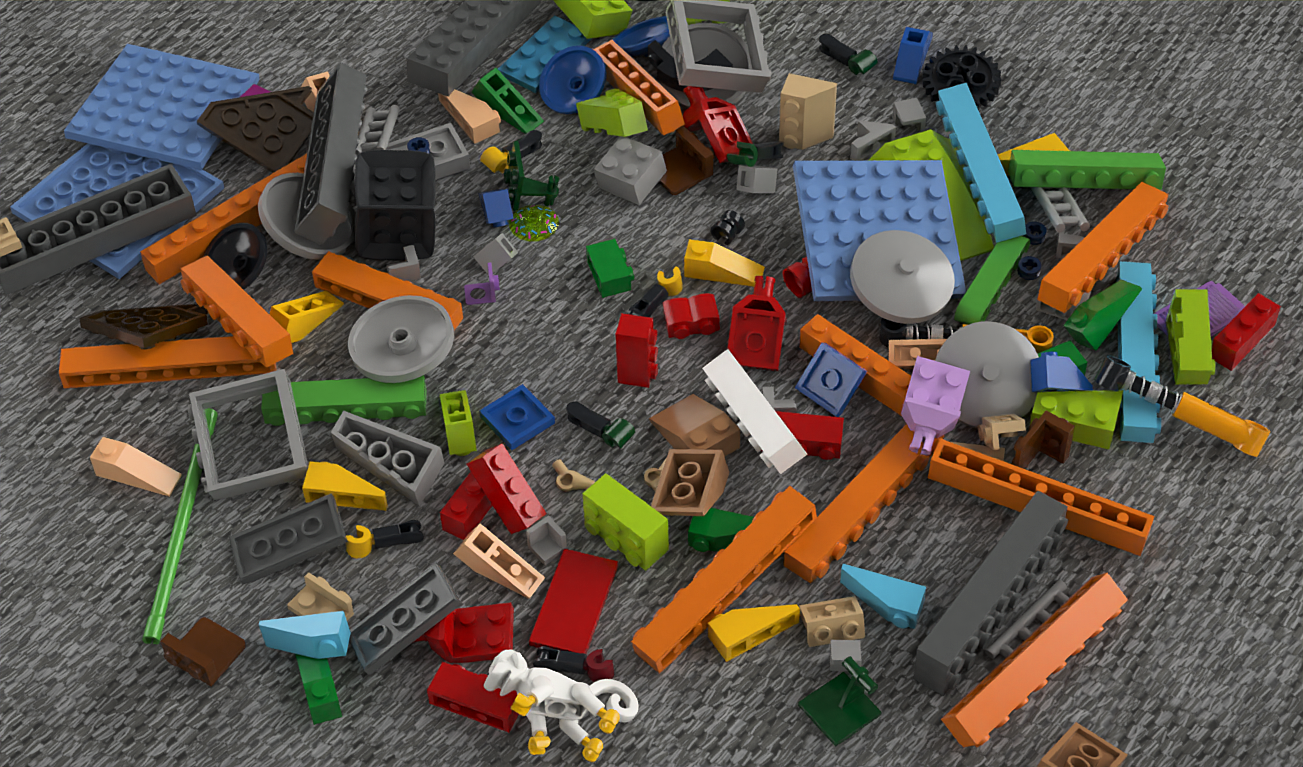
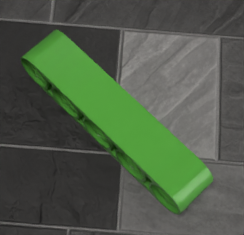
[954,236,1030,325]

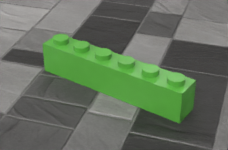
[1008,150,1166,190]
[261,375,427,426]

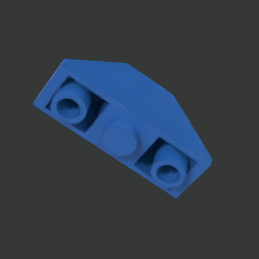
[893,27,933,84]

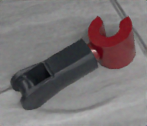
[533,646,615,682]

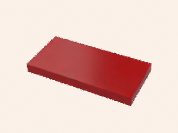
[529,549,618,654]

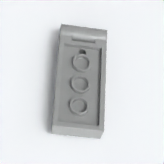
[350,123,470,198]

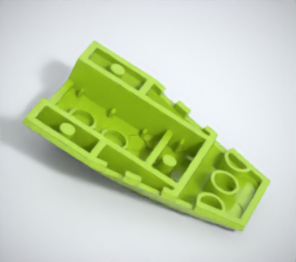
[868,129,994,261]

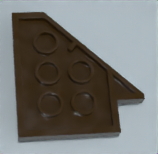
[197,86,314,173]
[79,304,208,349]

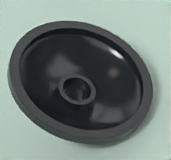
[204,223,267,290]

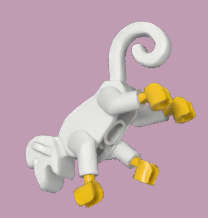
[484,650,639,762]

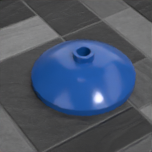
[612,16,670,57]
[539,46,607,114]

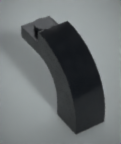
[647,40,733,92]

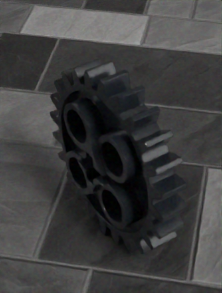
[923,45,1001,111]

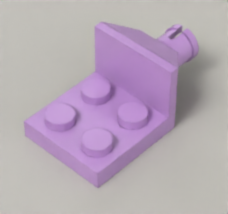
[901,356,970,455]

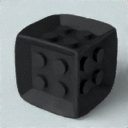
[355,150,436,260]

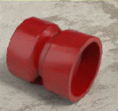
[783,256,812,298]

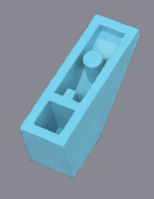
[840,564,926,629]
[259,611,351,659]

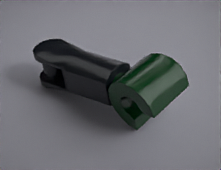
[819,34,878,75]
[727,141,784,167]
[566,401,636,449]

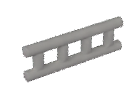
[355,105,400,155]
[1030,187,1090,233]
[985,580,1069,659]

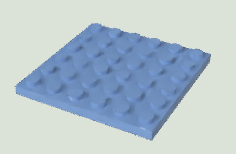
[64,44,259,170]
[10,143,224,279]
[793,160,966,301]

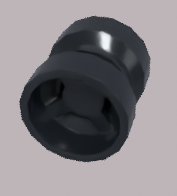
[710,210,745,245]

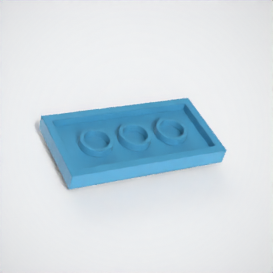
[498,15,592,93]

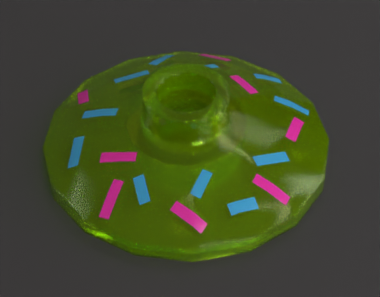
[509,204,559,242]

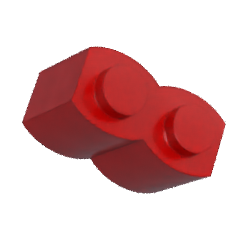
[663,293,720,339]

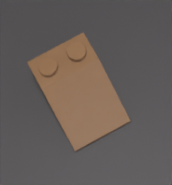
[649,394,740,457]
[651,449,730,516]
[1037,722,1128,767]

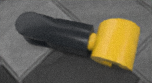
[480,130,542,173]
[627,266,683,318]
[346,520,424,559]

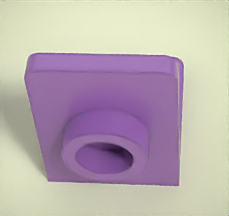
[464,263,500,305]

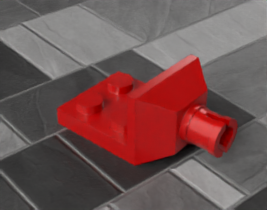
[679,86,753,163]
[727,276,787,371]
[412,602,514,663]

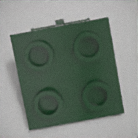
[504,141,559,211]
[798,656,882,747]

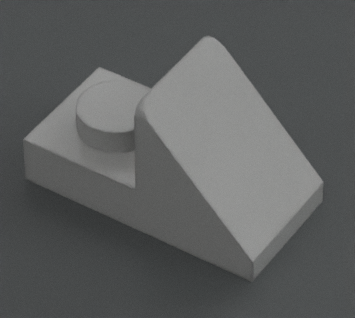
[850,121,896,161]

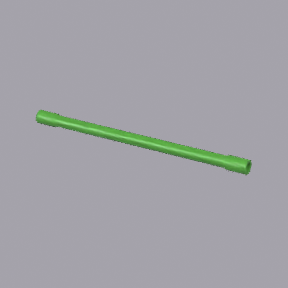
[142,408,218,644]

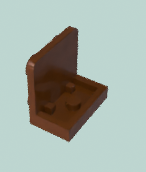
[658,126,714,195]
[1011,410,1075,469]
[160,617,246,687]

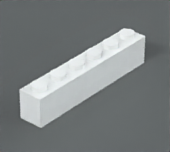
[702,349,807,474]

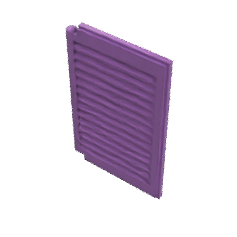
[1154,281,1245,336]

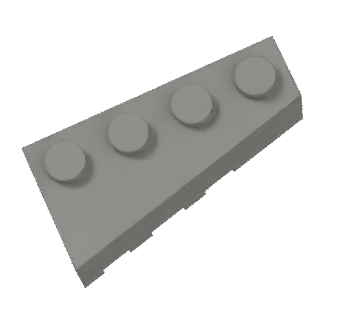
[331,411,445,506]

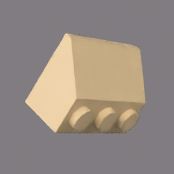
[779,73,837,150]

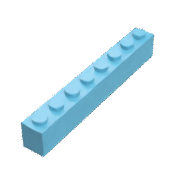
[936,83,1026,243]
[1116,261,1161,443]

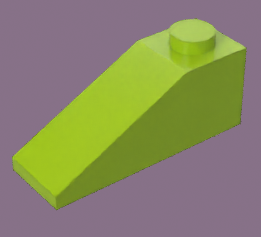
[439,390,477,456]

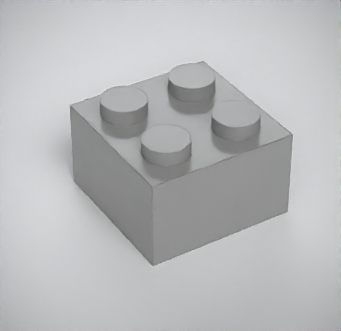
[593,136,667,205]

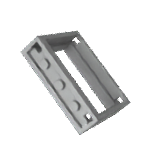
[666,0,771,93]
[187,369,309,500]

